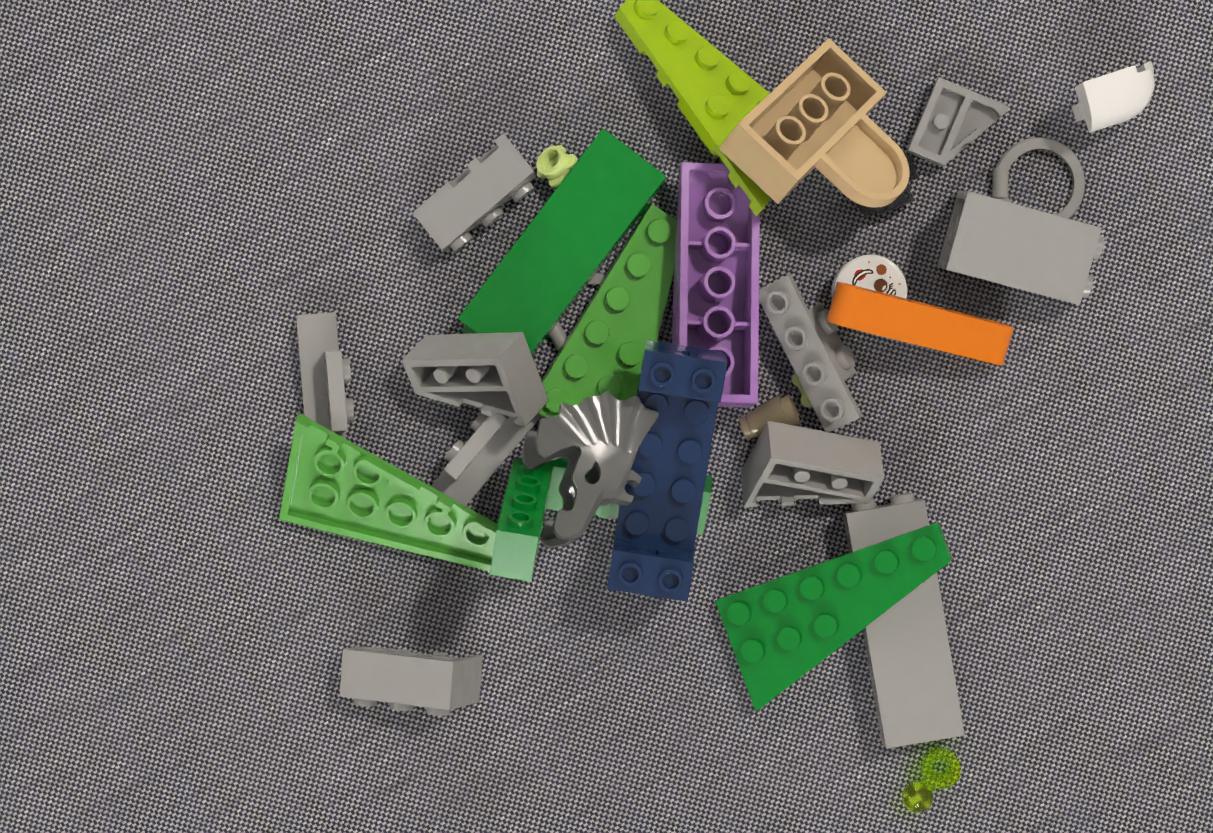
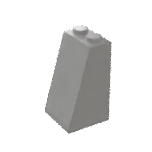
[937,191,1105,305]

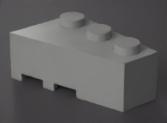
[413,133,536,252]
[402,332,549,427]

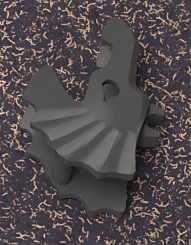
[522,391,659,548]

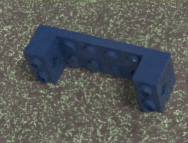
[607,340,727,602]

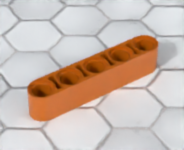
[826,282,1014,366]

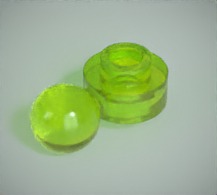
[902,747,961,813]

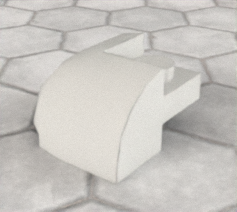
[1072,61,1155,133]

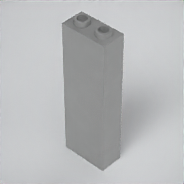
[842,493,965,749]

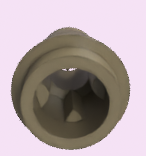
[739,395,801,440]

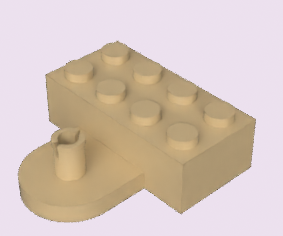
[719,38,910,208]

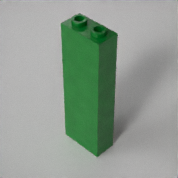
[458,129,667,357]

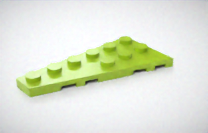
[614,0,772,217]

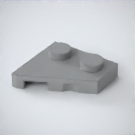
[906,77,1009,167]

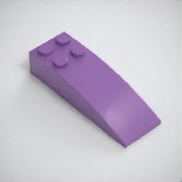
[672,162,760,408]

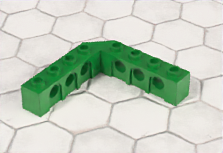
[490,458,712,582]

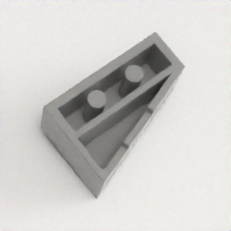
[741,421,884,507]
[339,646,483,716]

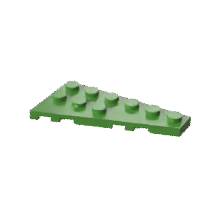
[538,204,677,418]
[279,413,498,571]

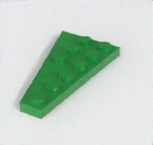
[715,522,953,712]

